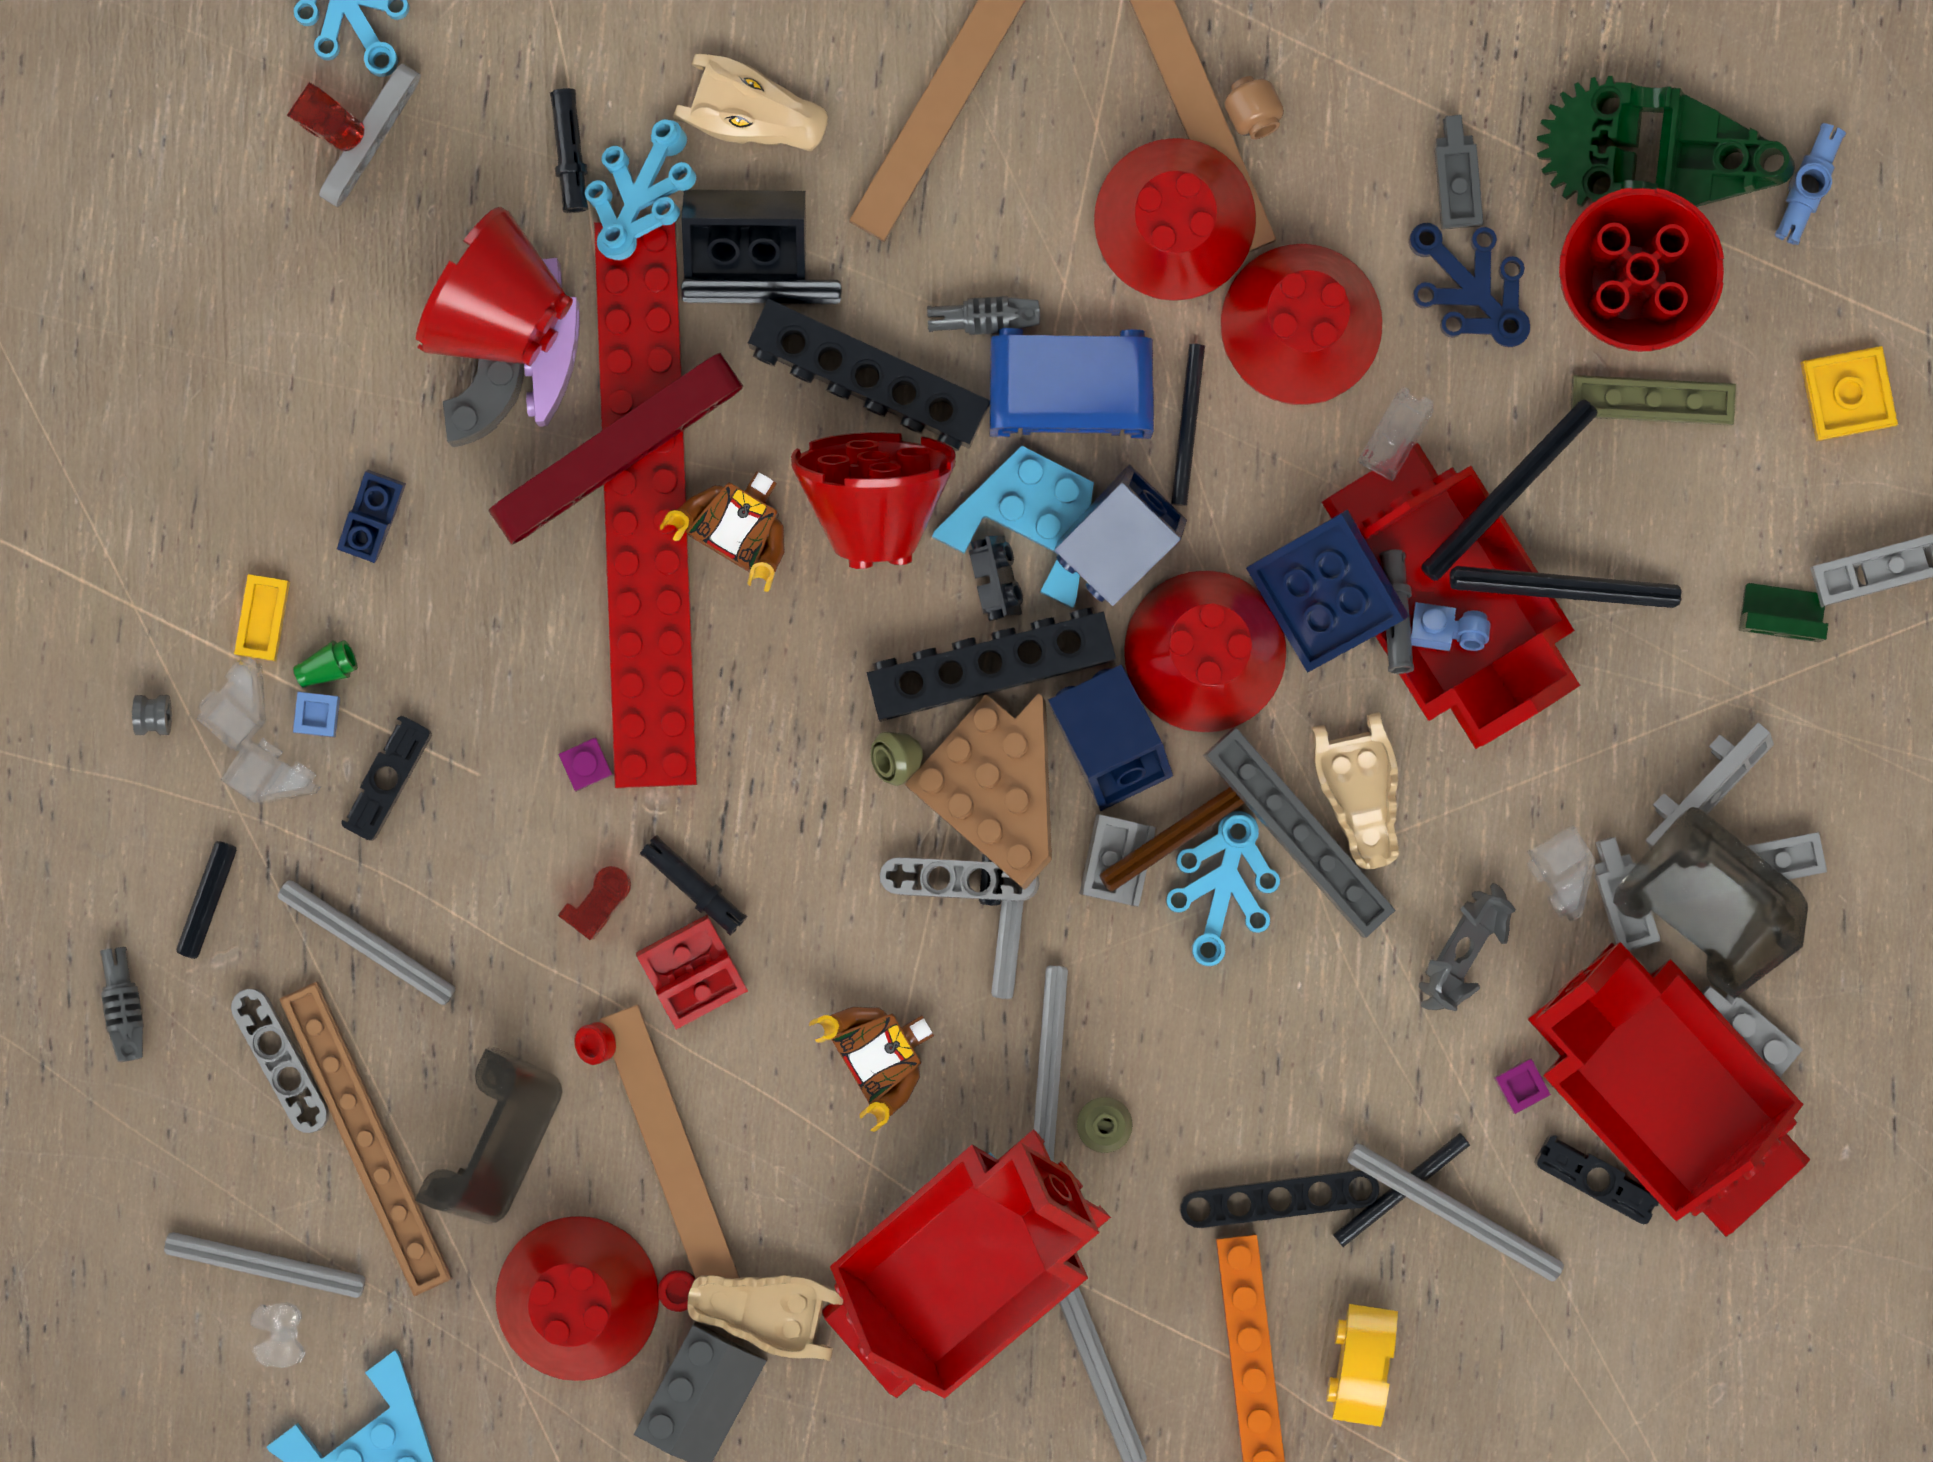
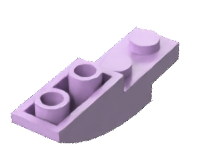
[524,258,580,427]

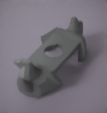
[1419,883,1516,1011]

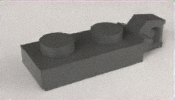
[1434,115,1483,230]

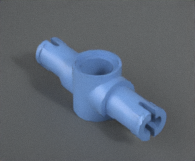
[1775,123,1846,245]

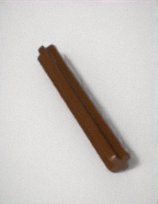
[1100,787,1244,891]

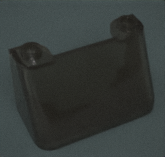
[1613,807,1808,999]
[415,1047,563,1224]

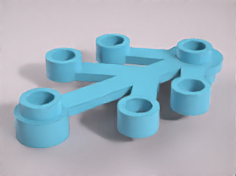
[294,0,409,77]
[585,120,697,260]
[1166,811,1280,966]

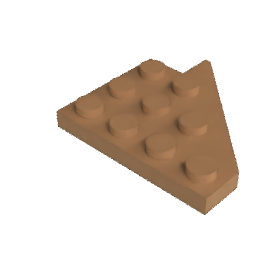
[905,693,1052,890]

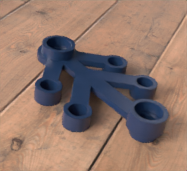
[1409,223,1530,347]

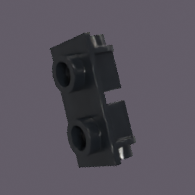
[969,536,1023,621]

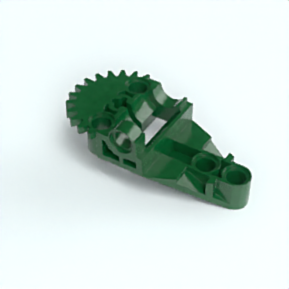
[1537,76,1795,207]

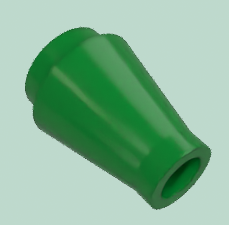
[293,640,358,688]

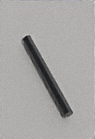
[1171,344,1205,506]
[1333,1133,1470,1247]

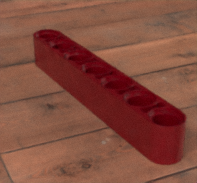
[488,353,744,545]

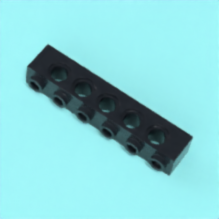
[748,299,990,451]
[867,607,1116,722]

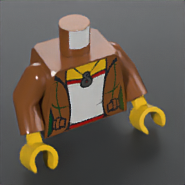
[660,471,785,592]
[809,1007,934,1132]

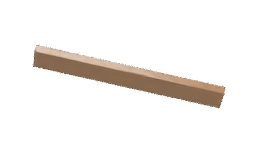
[849,0,1026,242]
[1129,0,1276,252]
[279,982,453,1297]
[599,1005,740,1279]

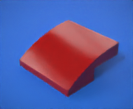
[636,915,748,1030]

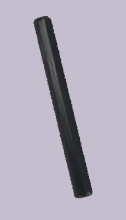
[1421,399,1598,581]
[1449,566,1682,608]

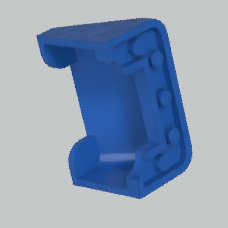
[989,328,1154,439]

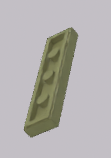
[1571,375,1736,426]

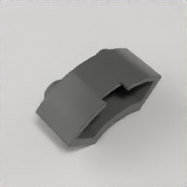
[443,359,524,447]

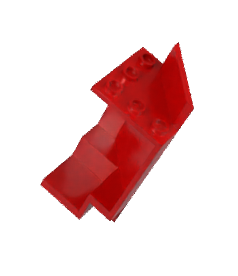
[1321,443,1581,749]
[1528,942,1810,1237]
[822,1129,1111,1399]

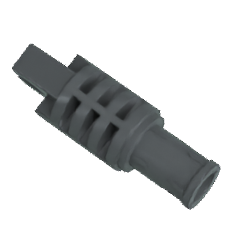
[927,296,1040,335]
[100,947,144,1062]

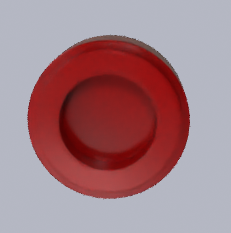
[575,1022,616,1065]
[658,1270,696,1312]

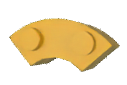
[1326,1304,1398,1427]

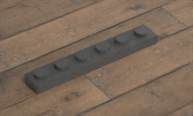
[1203,728,1396,938]

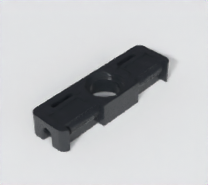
[341,716,432,841]
[1534,1135,1659,1225]

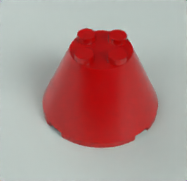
[1094,138,1256,301]
[1559,187,1724,352]
[416,207,573,366]
[1221,244,1382,405]
[791,432,956,569]
[1124,571,1286,732]
[496,1216,660,1381]

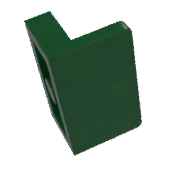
[1739,583,1828,643]

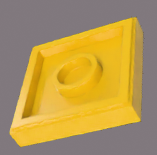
[1800,346,1898,441]

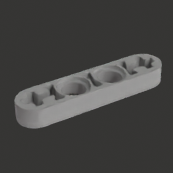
[319,64,421,207]
[880,857,1040,901]
[231,989,329,1133]

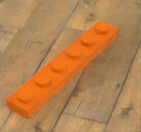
[1216,1234,1285,1462]

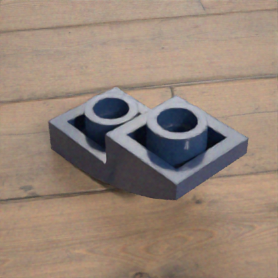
[337,470,406,563]

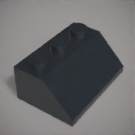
[681,190,806,280]

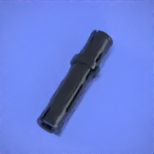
[550,88,589,213]
[640,835,748,936]

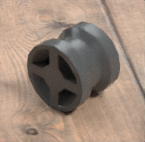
[132,695,172,735]

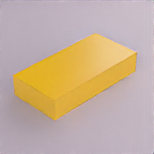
[234,574,290,662]

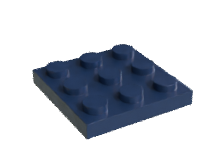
[1246,510,1409,673]

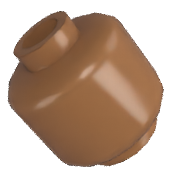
[1224,76,1284,139]

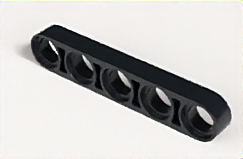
[1180,1170,1379,1228]

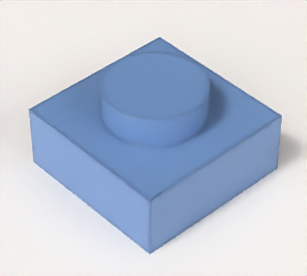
[293,692,340,737]

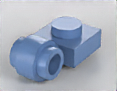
[1411,602,1491,651]

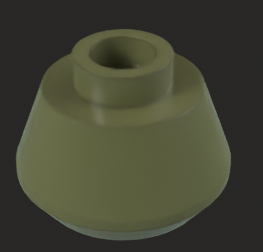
[870,732,923,786]
[1077,1097,1133,1153]

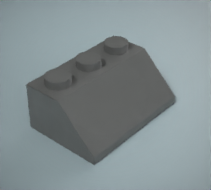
[633,1321,767,1462]

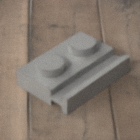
[1079,814,1156,907]

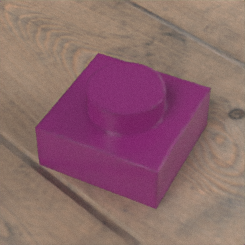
[558,737,613,792]
[1494,1058,1551,1114]

